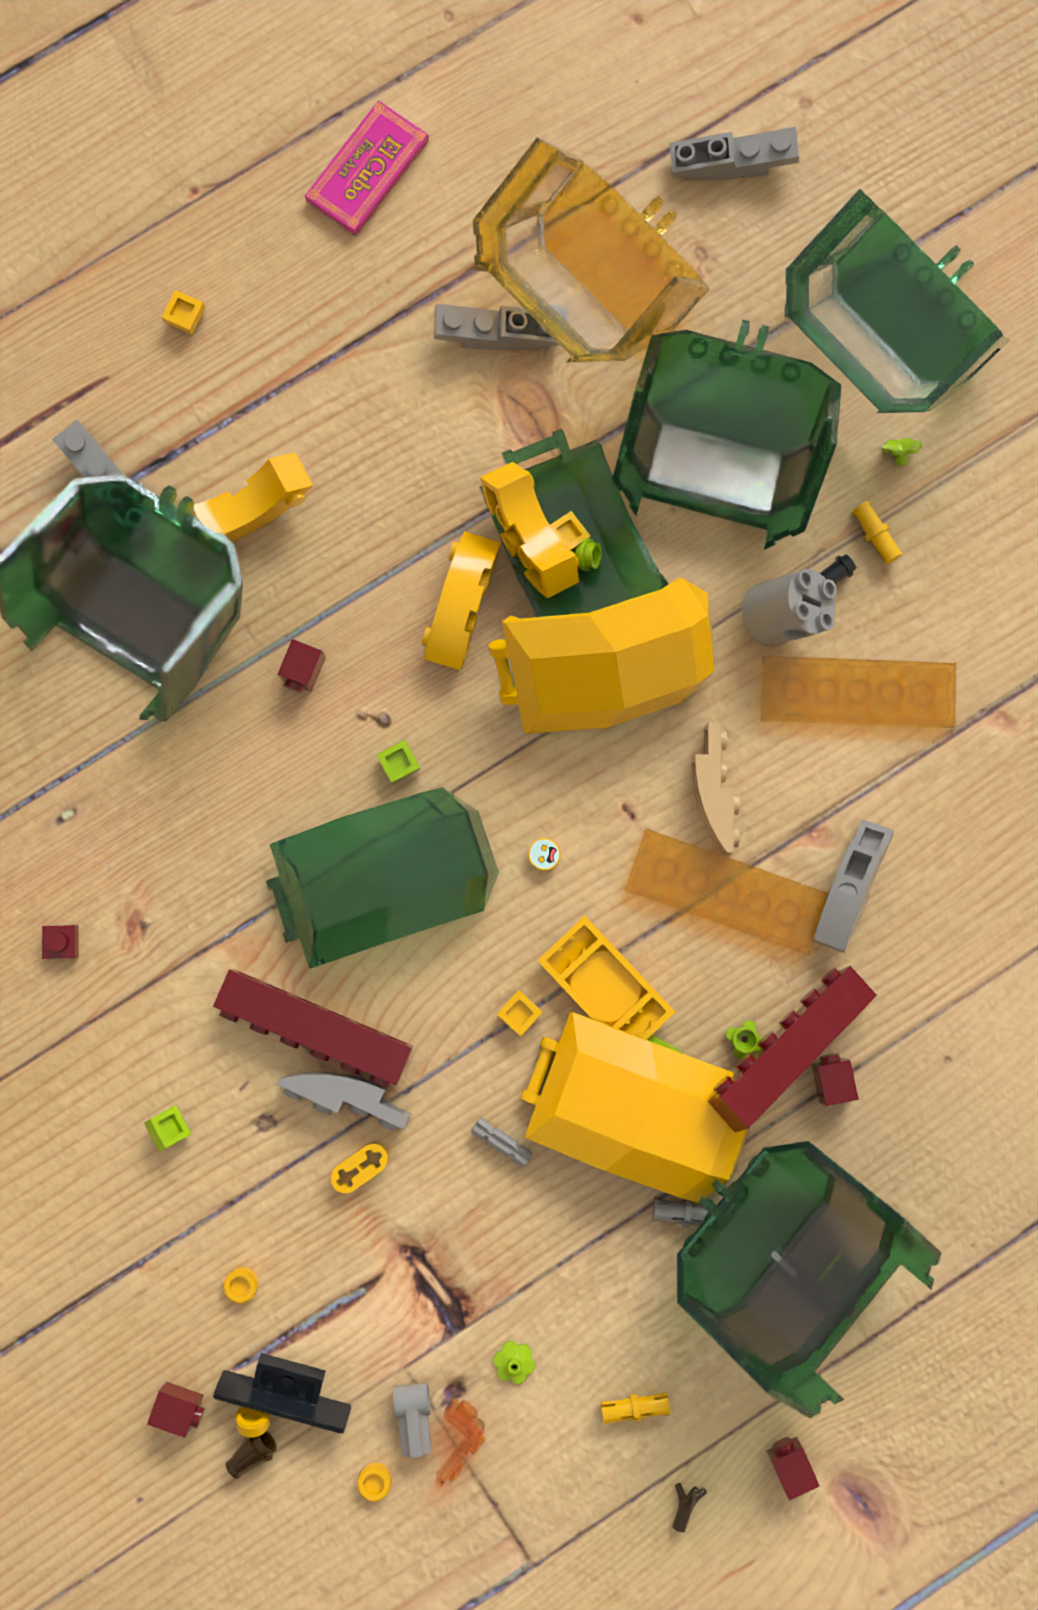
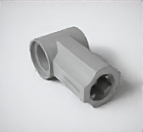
[393,1383,432,1458]

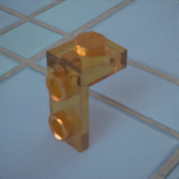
[435,1397,485,1487]

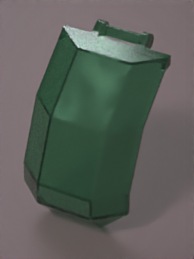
[479,429,669,617]
[266,787,499,969]

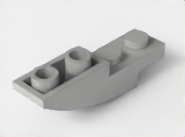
[670,127,799,179]
[434,304,563,350]
[52,419,162,540]
[813,820,893,953]
[277,1072,411,1131]

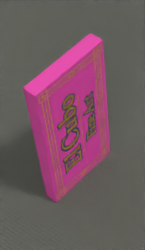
[305,100,429,236]

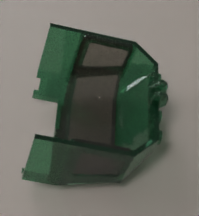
[612,319,842,550]
[0,474,243,721]
[677,1141,942,1419]

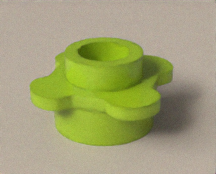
[726,1020,761,1058]

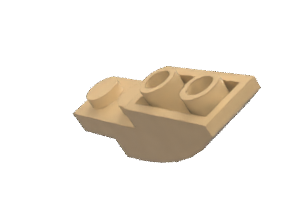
[691,722,740,855]

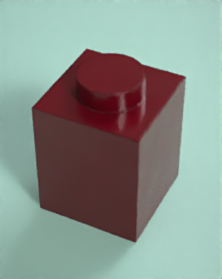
[277,639,326,693]
[811,1053,859,1106]
[147,1381,205,1438]
[766,1437,820,1501]

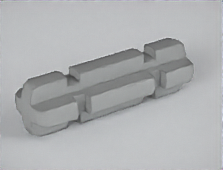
[472,1118,532,1167]

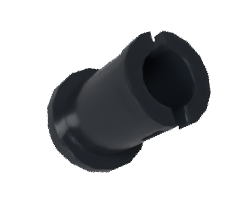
[820,554,857,585]

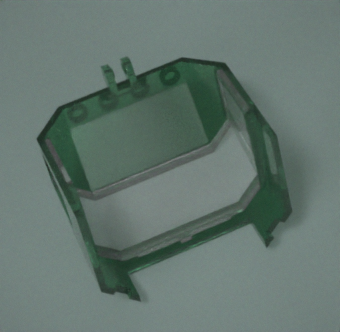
[785,189,1010,413]

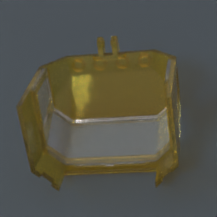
[473,137,710,363]

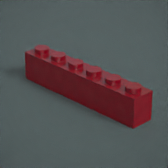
[708,965,877,1133]
[213,969,414,1087]

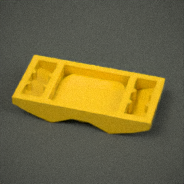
[537,916,675,1040]

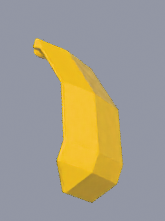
[489,577,714,734]
[520,1011,750,1203]

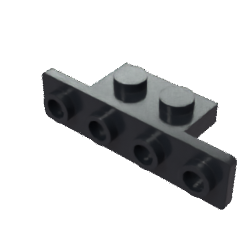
[213,1353,351,1434]

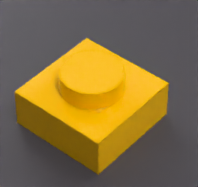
[161,290,206,335]
[550,511,590,551]
[497,990,543,1037]

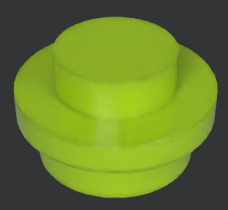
[575,539,602,571]

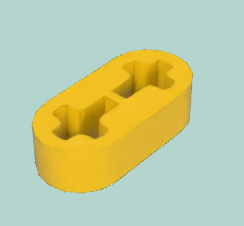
[331,1142,389,1193]

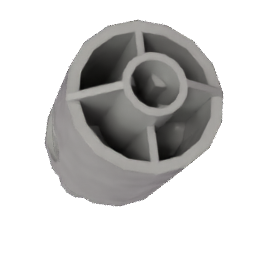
[742,569,837,646]

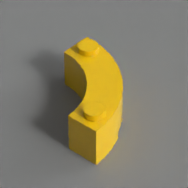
[182,452,313,554]
[480,462,579,598]
[421,531,501,670]

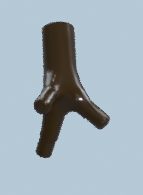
[672,1483,707,1533]

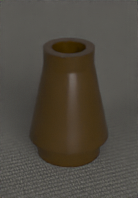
[226,1431,277,1479]

